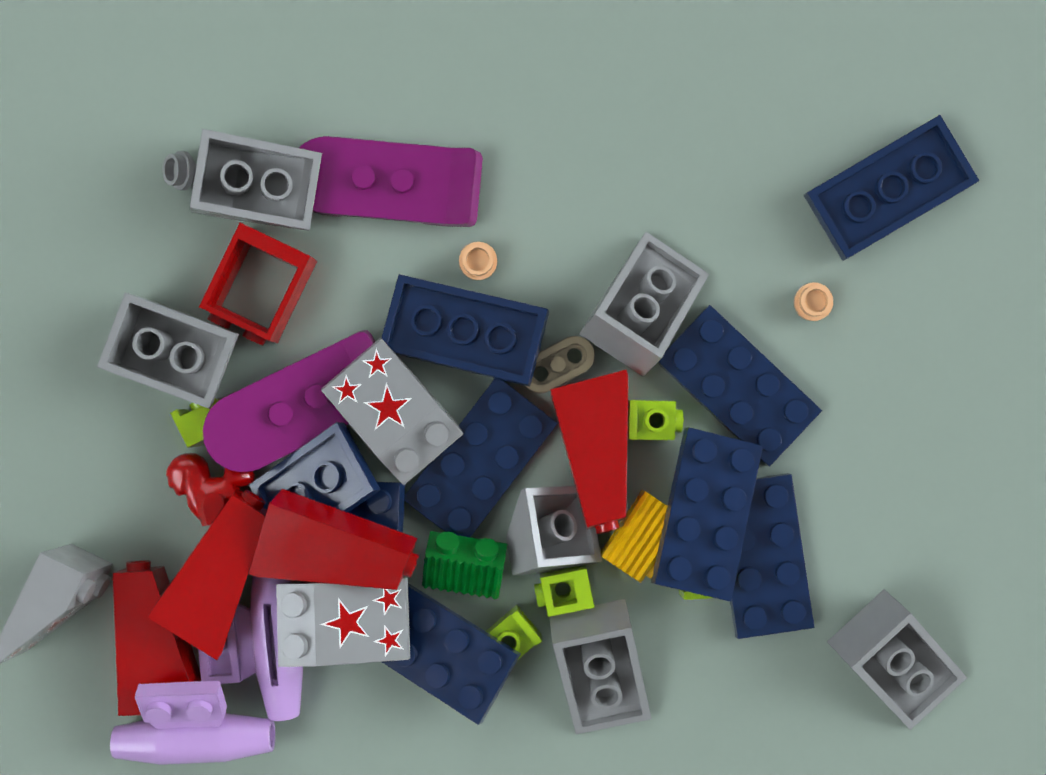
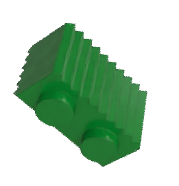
[422,531,508,600]

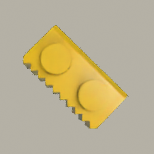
[600,489,667,583]

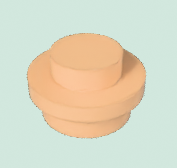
[459,242,497,280]
[794,282,833,321]

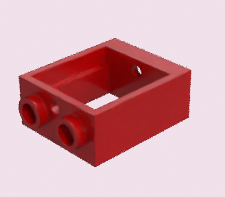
[199,222,317,346]

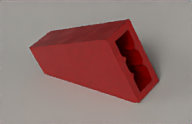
[550,370,628,534]
[147,489,267,660]
[249,489,419,590]
[113,560,201,716]

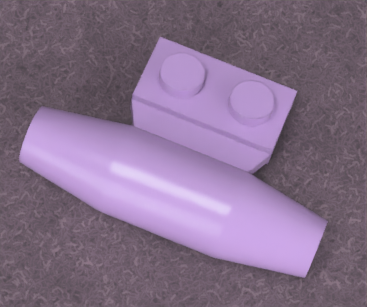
[198,576,303,721]
[110,681,275,765]

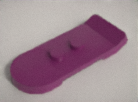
[299,136,483,227]
[203,330,375,472]

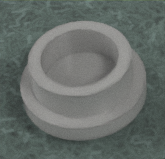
[163,151,196,190]

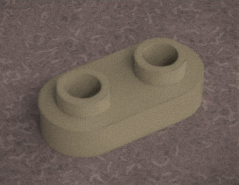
[526,336,595,393]

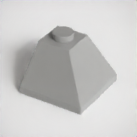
[506,486,602,576]

